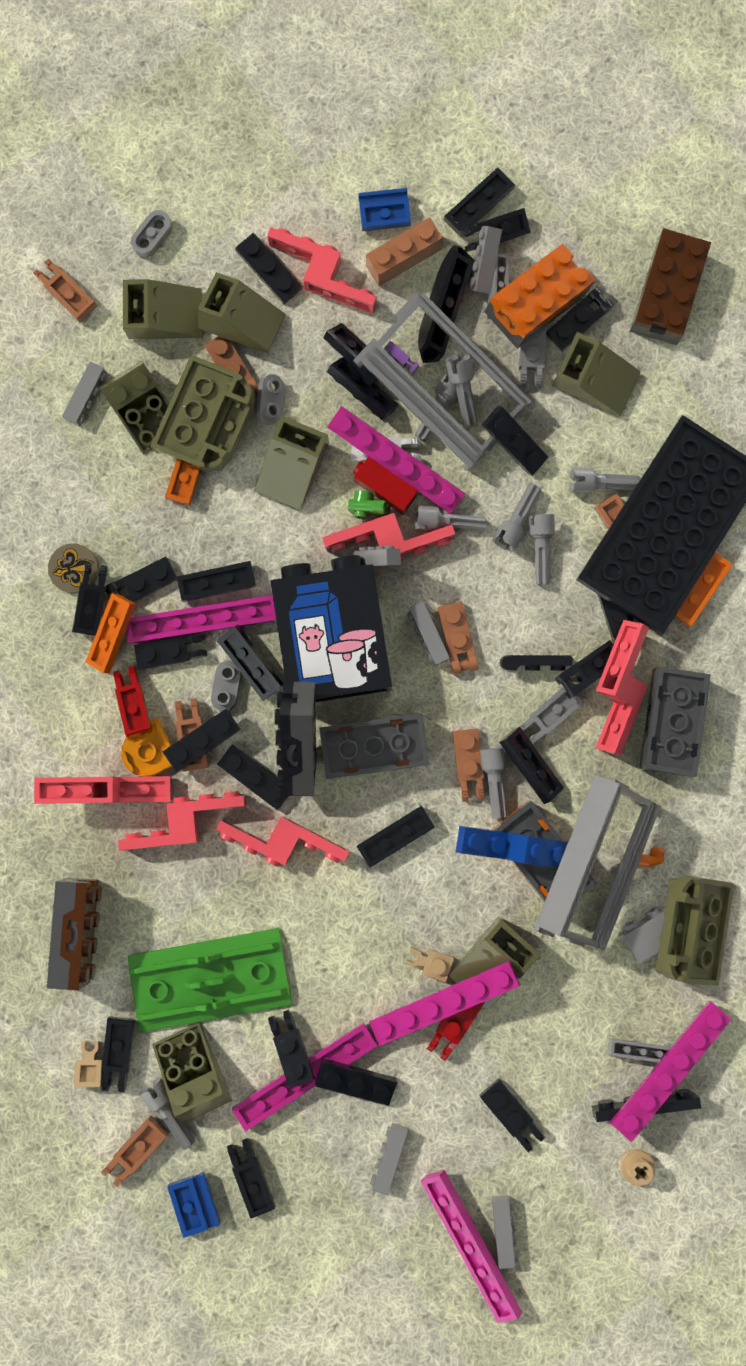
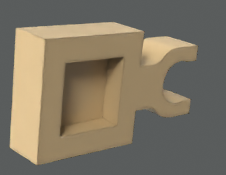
[406,947,454,983]
[74,1041,103,1087]

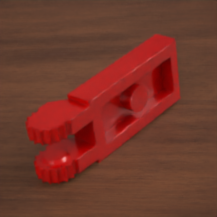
[113,666,153,739]
[427,1001,485,1061]

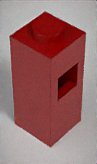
[353,456,418,515]

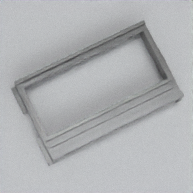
[353,292,531,470]
[534,775,661,950]

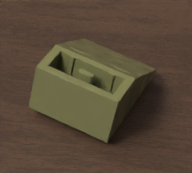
[197,272,285,353]
[123,279,203,339]
[552,332,641,417]
[100,361,169,455]
[254,416,329,510]
[448,916,541,1010]
[152,1022,232,1123]

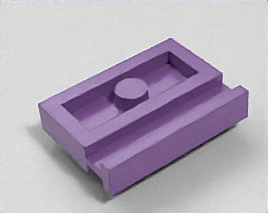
[384,340,419,376]

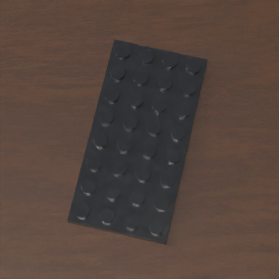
[576,415,746,635]

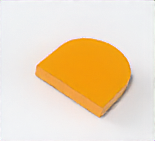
[121,718,172,777]

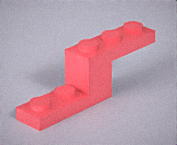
[267,227,377,314]
[322,513,455,561]
[596,620,649,756]
[34,776,172,804]
[118,791,247,850]
[216,816,350,867]

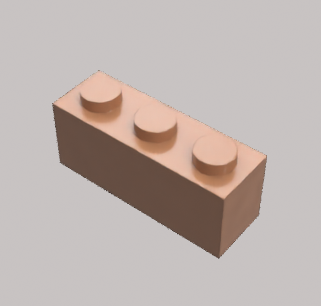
[366,217,443,286]

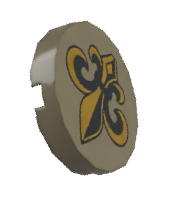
[48,543,99,594]

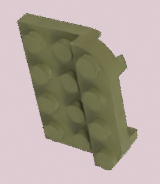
[150,355,255,472]
[656,875,734,986]

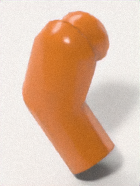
[638,847,665,868]

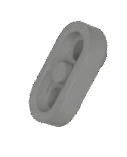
[131,210,172,257]
[255,374,285,425]
[211,661,241,711]

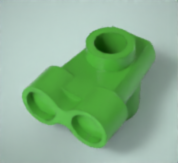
[348,491,390,520]

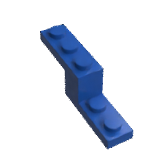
[456,826,568,868]

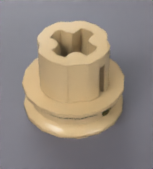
[620,1149,655,1186]

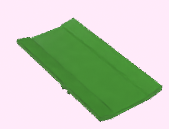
[128,928,292,1033]

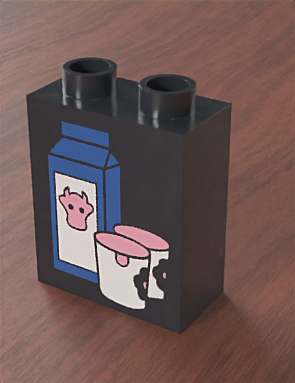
[270,555,392,702]

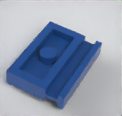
[358,188,411,232]
[167,1171,221,1238]

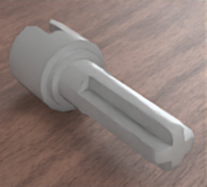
[445,354,478,426]
[415,373,458,442]
[569,467,641,493]
[493,484,541,552]
[415,505,486,532]
[529,514,555,585]
[480,747,507,820]
[139,1078,195,1149]

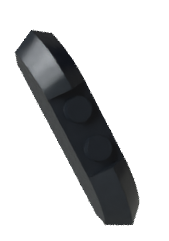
[418,245,474,363]

